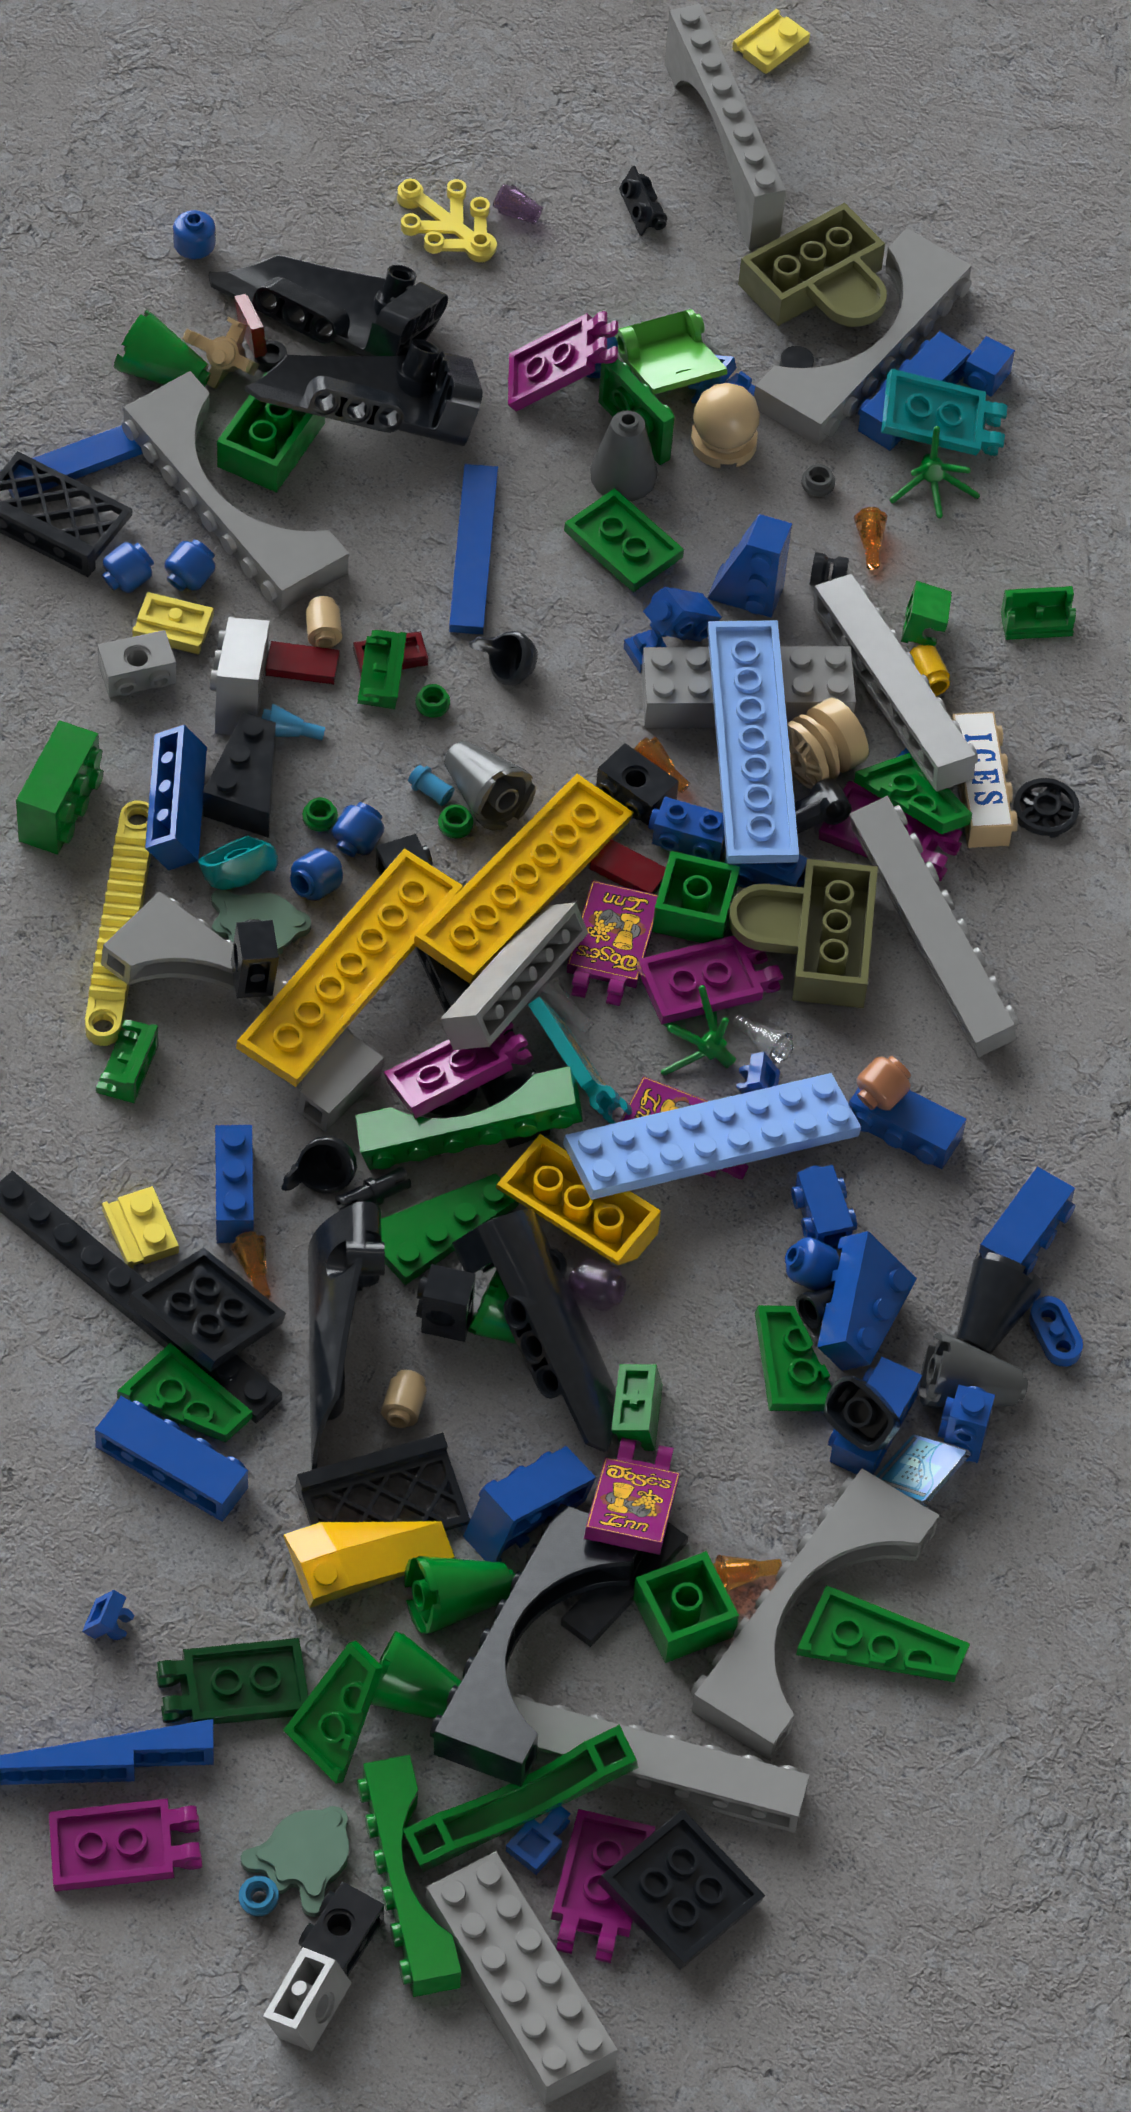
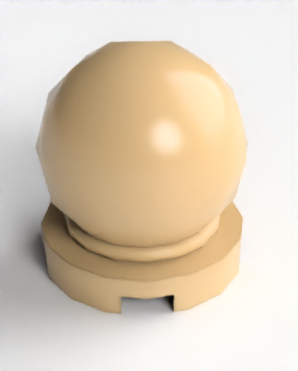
[691,383,760,468]

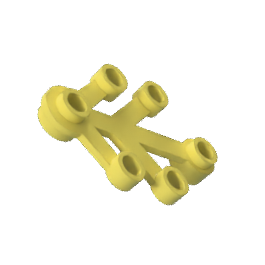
[397,178,497,262]

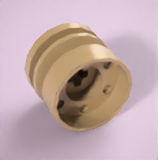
[787,697,869,789]

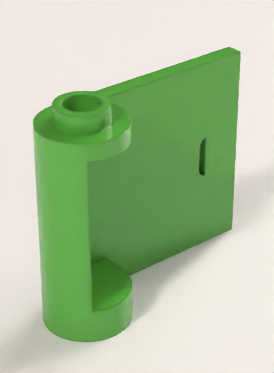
[615,309,728,395]

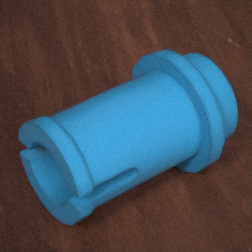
[408,765,455,806]

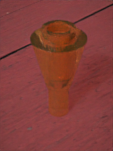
[854,507,888,570]
[634,737,690,793]
[230,1231,271,1299]
[713,1555,782,1592]

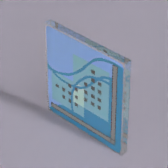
[875,1433,971,1506]

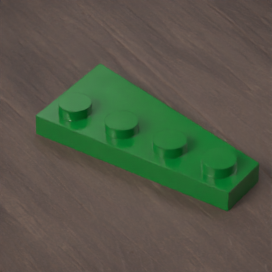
[381,1173,519,1285]
[796,1585,970,1682]

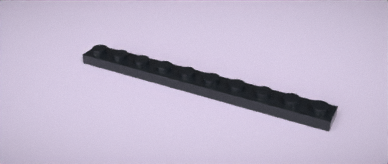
[0,1170,282,1424]

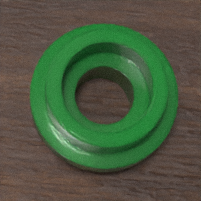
[415,684,450,718]
[302,797,338,832]
[438,804,473,839]

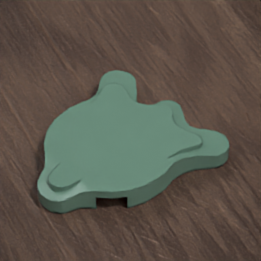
[211,889,311,955]
[241,1806,349,1917]

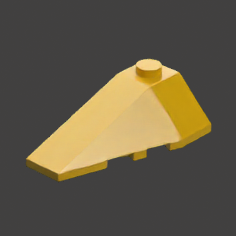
[283,1521,455,1608]

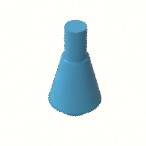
[261,703,325,741]

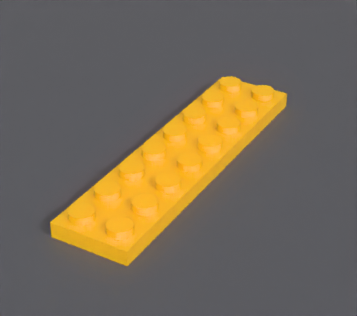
[414,774,633,984]
[236,848,463,1087]

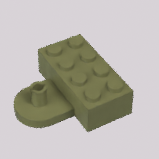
[738,203,887,327]
[729,859,878,1008]

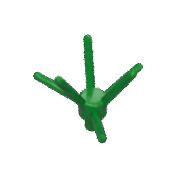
[890,426,980,518]
[661,985,736,1076]

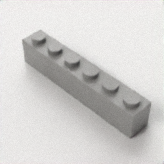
[440,902,588,1050]

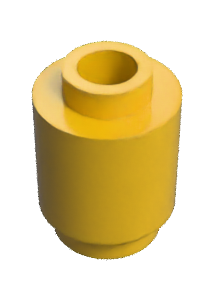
[910,645,950,696]

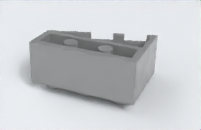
[210,617,270,735]

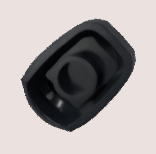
[823,1376,901,1451]

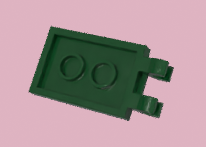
[156,1638,308,1725]

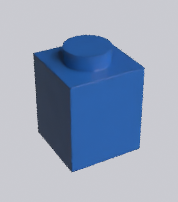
[963,336,1015,397]

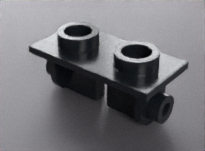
[619,166,667,236]

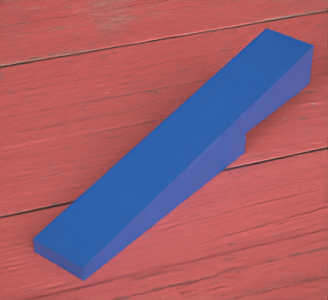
[0,1719,214,1785]

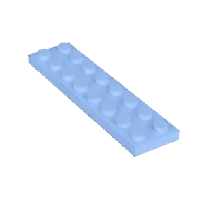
[707,620,799,864]
[563,1073,861,1200]

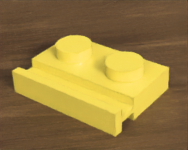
[732,9,810,74]
[132,592,214,654]
[102,1186,179,1269]

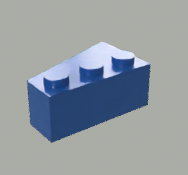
[817,1231,917,1371]

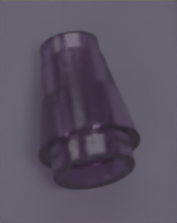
[493,183,543,225]

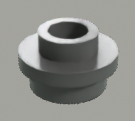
[801,464,835,496]

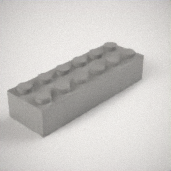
[641,646,856,728]
[425,1851,618,2106]

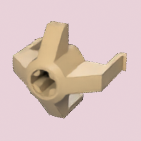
[182,317,259,389]

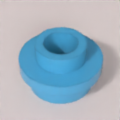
[239,1876,279,1916]

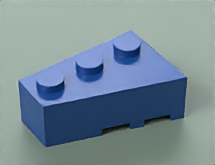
[707,514,792,618]
[463,1446,596,1562]

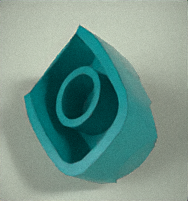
[198,835,278,890]

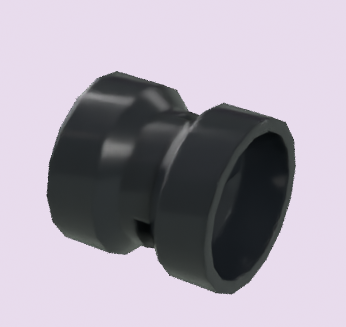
[809,552,849,586]

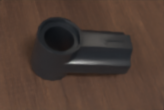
[794,778,852,834]

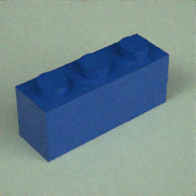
[849,1087,966,1169]
[215,1125,254,1243]
[979,1166,1076,1276]
[828,1357,923,1475]

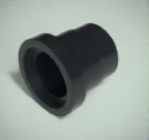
[796,1286,834,1329]

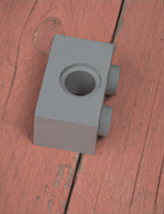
[97,630,176,698]
[263,1947,352,2051]

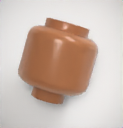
[857,1056,911,1110]

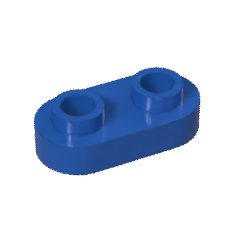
[1029,1296,1083,1367]

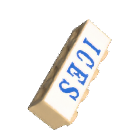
[952,712,1018,848]

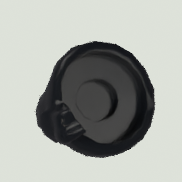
[469,631,538,686]
[281,1136,357,1193]

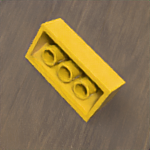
[496,1134,661,1266]

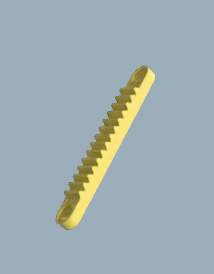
[85,800,151,1046]

